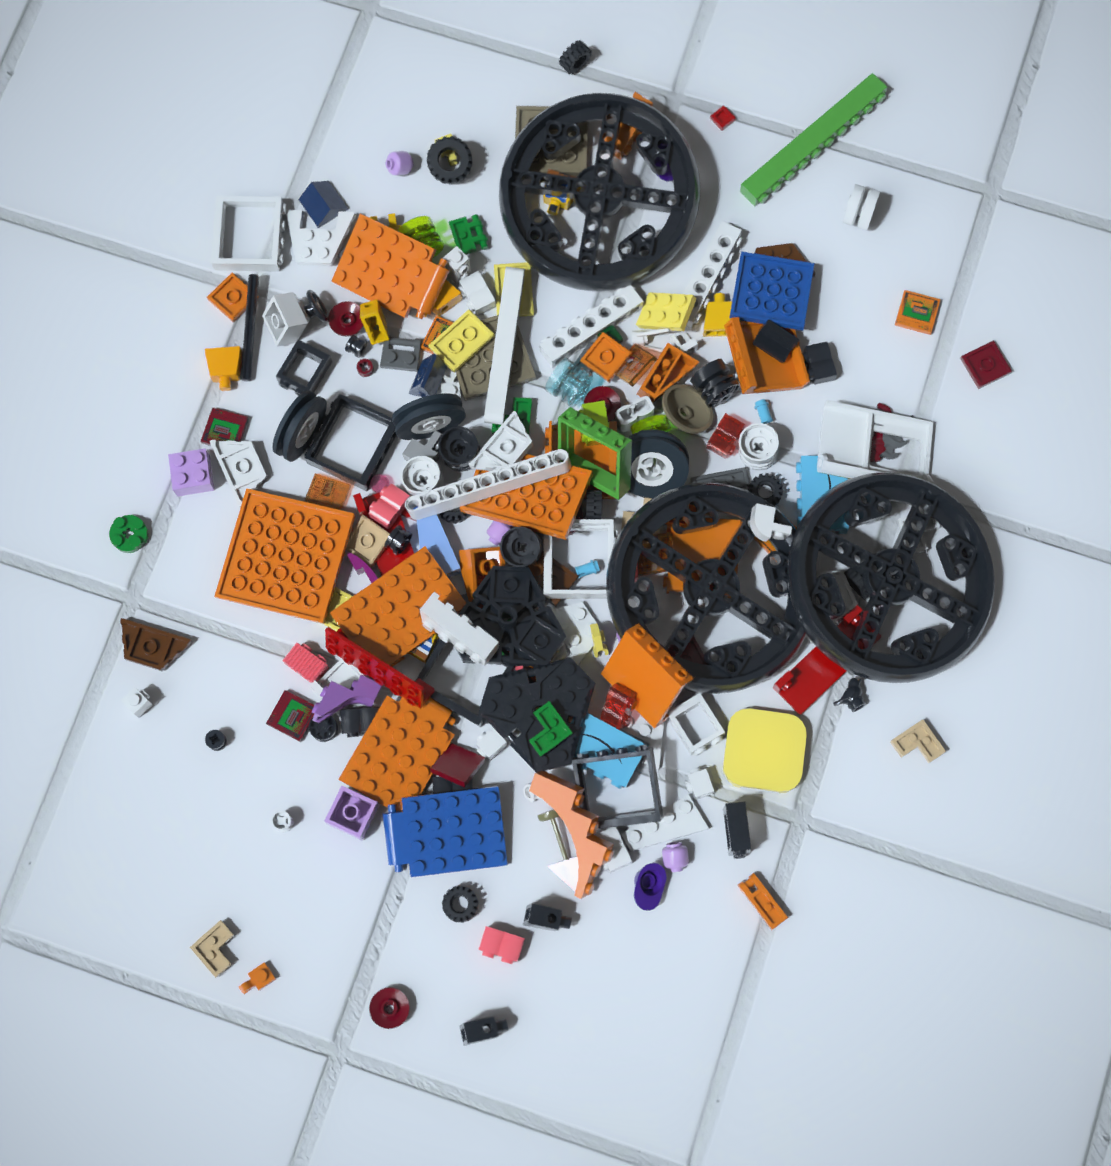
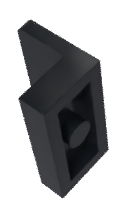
[753,319,800,363]

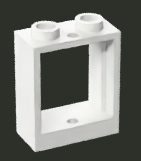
[667,693,725,755]

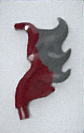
[870,403,914,462]

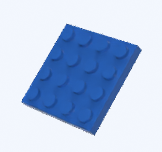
[729,251,814,331]

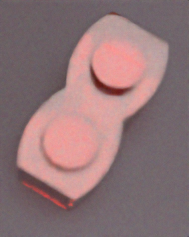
[706,413,745,459]
[600,682,638,730]

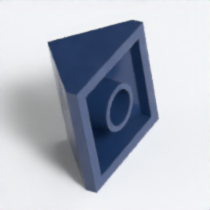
[298,181,349,228]
[409,354,447,397]

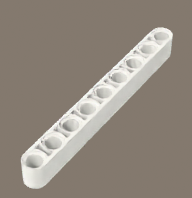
[484,267,525,425]
[405,449,571,520]

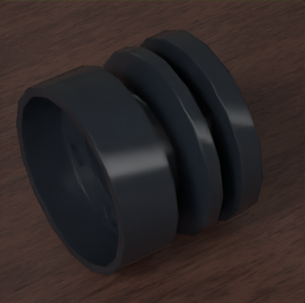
[690,359,740,408]
[438,426,481,472]
[500,527,543,567]

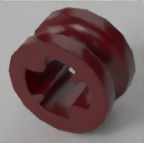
[356,359,374,377]

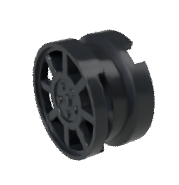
[384,525,413,556]
[309,716,338,742]

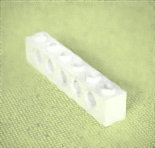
[683,221,743,329]
[539,285,643,368]

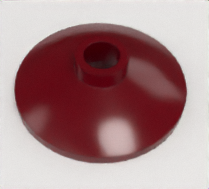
[328,301,364,337]
[584,386,621,422]
[369,988,410,1029]

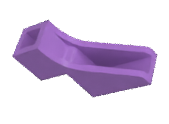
[312,675,381,723]

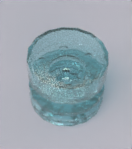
[545,358,594,408]

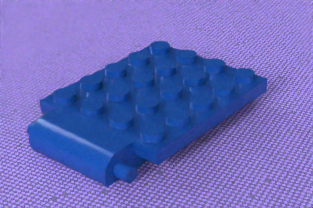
[382,786,507,877]

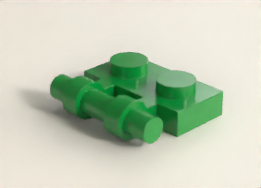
[448,214,489,255]

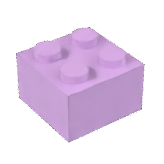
[168,448,214,497]
[324,786,380,841]

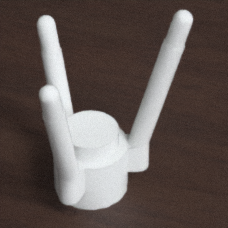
[632,328,669,353]

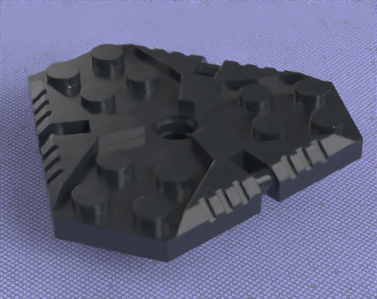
[457,566,567,667]
[479,657,596,772]

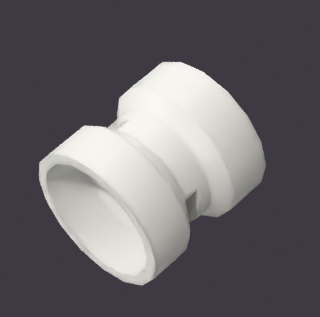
[271,810,294,833]

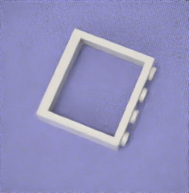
[211,196,286,272]
[544,519,618,599]

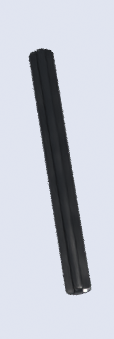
[241,274,259,382]

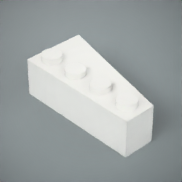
[420,592,499,666]

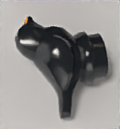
[833,678,866,712]

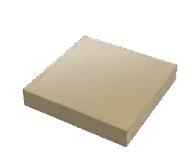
[346,515,390,568]

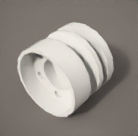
[739,423,779,471]
[401,456,445,502]

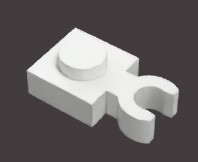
[441,372,461,398]

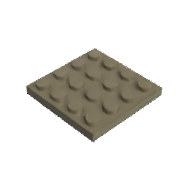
[515,106,588,176]
[442,315,536,401]

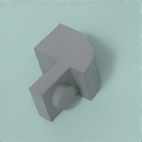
[402,430,442,462]

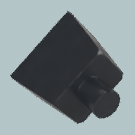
[523,903,572,931]
[459,1016,508,1046]

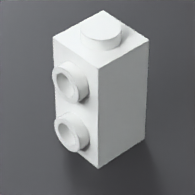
[443,246,471,285]

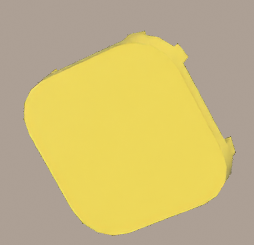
[723,709,807,793]

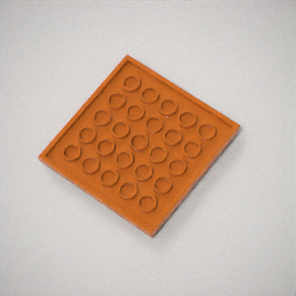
[214,488,355,624]

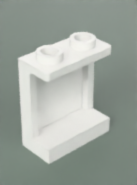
[310,658,370,716]

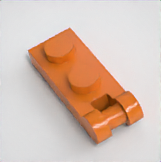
[737,873,788,930]

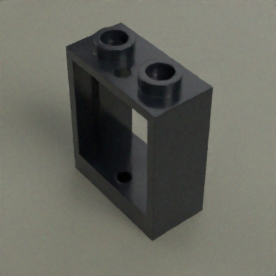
[276,339,332,396]
[723,802,751,859]

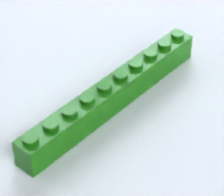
[740,73,887,206]

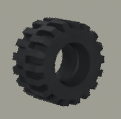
[427,136,472,185]

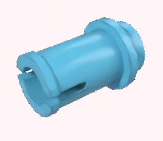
[754,399,773,424]
[575,560,600,579]

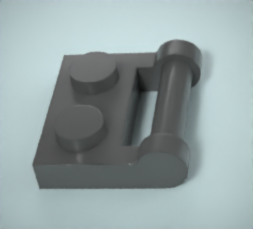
[380,335,422,372]

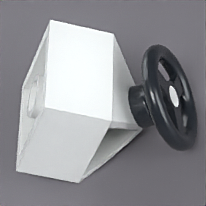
[262,290,329,346]

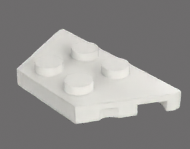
[469,411,533,471]
[210,440,267,507]

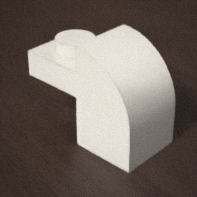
[750,504,792,542]

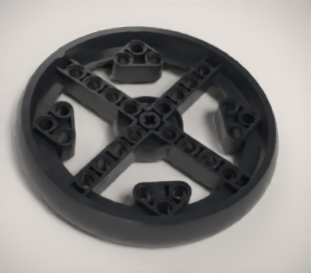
[499,93,701,291]
[787,472,995,683]
[606,483,816,694]

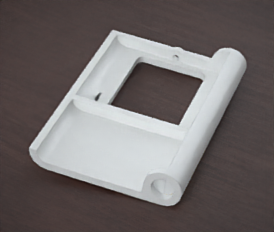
[817,400,934,484]

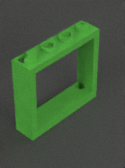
[558,407,632,500]

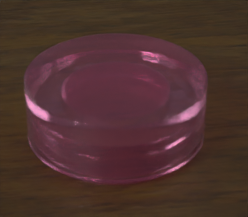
[370,474,390,493]

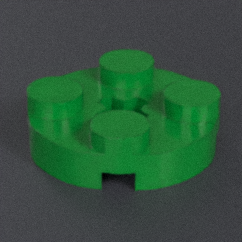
[109,515,149,553]

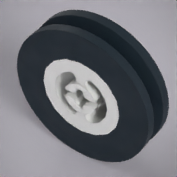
[272,390,327,462]
[392,393,466,440]
[616,429,689,499]

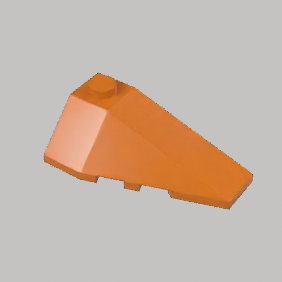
[459,547,505,609]

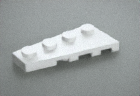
[620,794,709,852]

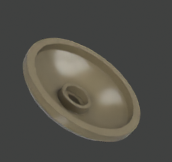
[662,384,713,434]

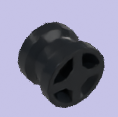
[345,335,367,358]
[205,730,227,751]

